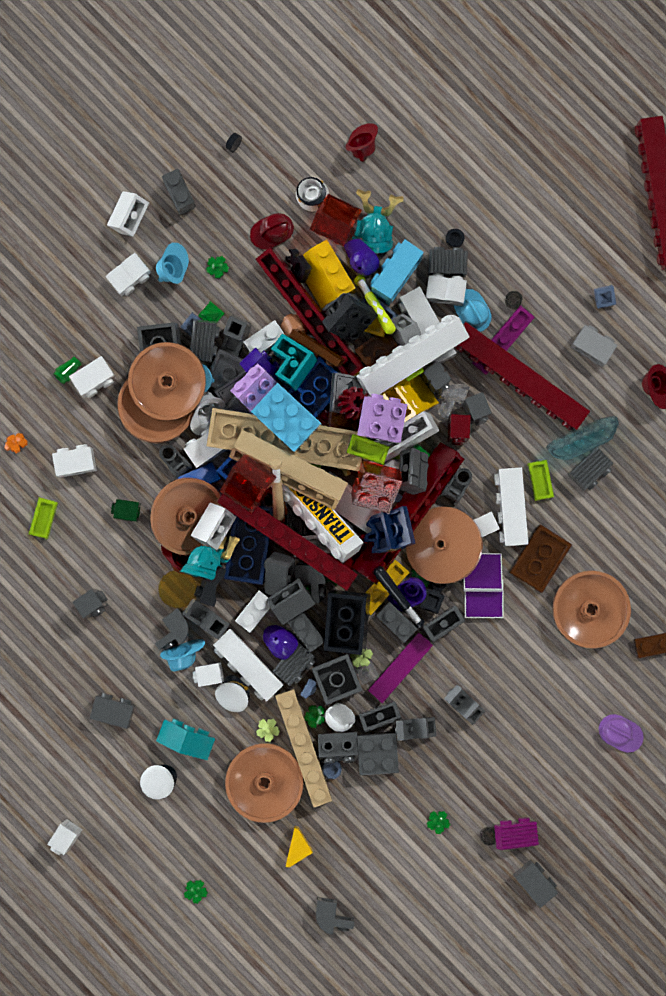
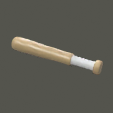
[270,459,285,521]

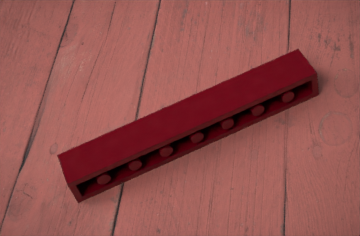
[635,115,666,271]
[255,247,365,376]
[454,322,590,431]
[352,442,465,585]
[217,486,358,591]

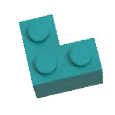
[271,333,318,391]
[156,718,216,760]

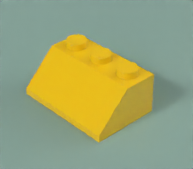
[303,239,356,310]

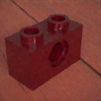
[447,414,471,445]

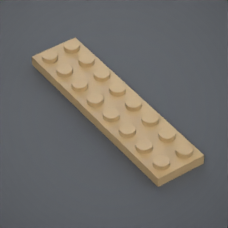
[206,408,366,472]

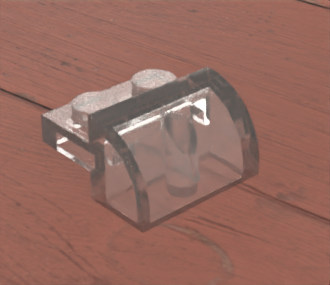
[437,384,470,423]

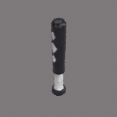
[373,566,425,628]

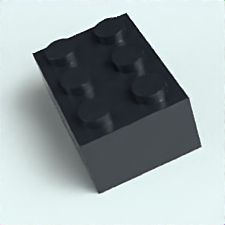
[324,590,371,655]

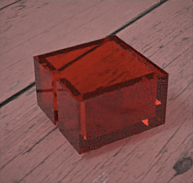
[309,194,362,246]
[220,454,277,514]
[351,460,402,514]

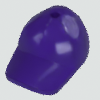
[344,239,379,276]
[388,578,427,611]
[263,625,298,660]

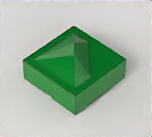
[198,301,225,325]

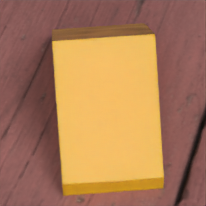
[285,826,313,868]

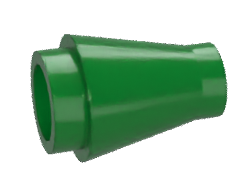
[53,356,82,384]

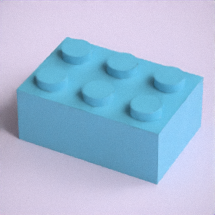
[370,239,424,306]
[251,383,321,452]

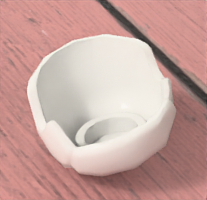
[325,703,356,732]

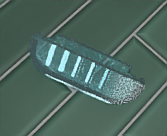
[546,416,619,460]

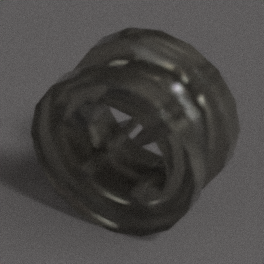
[505,291,523,309]
[479,827,496,846]

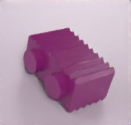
[494,817,539,850]

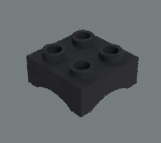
[322,294,378,343]
[194,567,226,607]

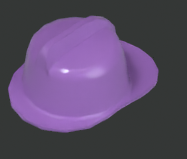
[599,714,644,753]

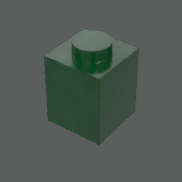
[111,499,141,522]

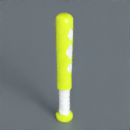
[354,275,396,335]

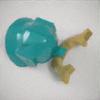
[352,189,404,253]
[179,536,240,580]

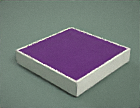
[463,553,503,592]
[464,580,503,618]

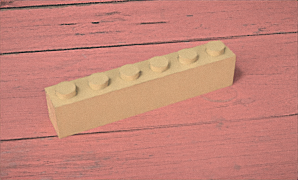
[229,430,348,510]
[275,689,332,807]

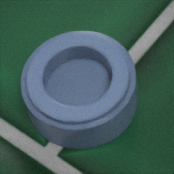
[322,761,342,779]

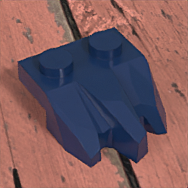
[364,506,416,553]

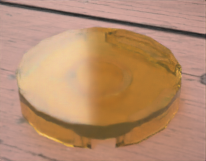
[158,571,196,608]

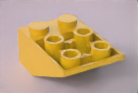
[380,375,439,423]

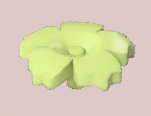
[350,648,373,668]
[256,719,280,742]

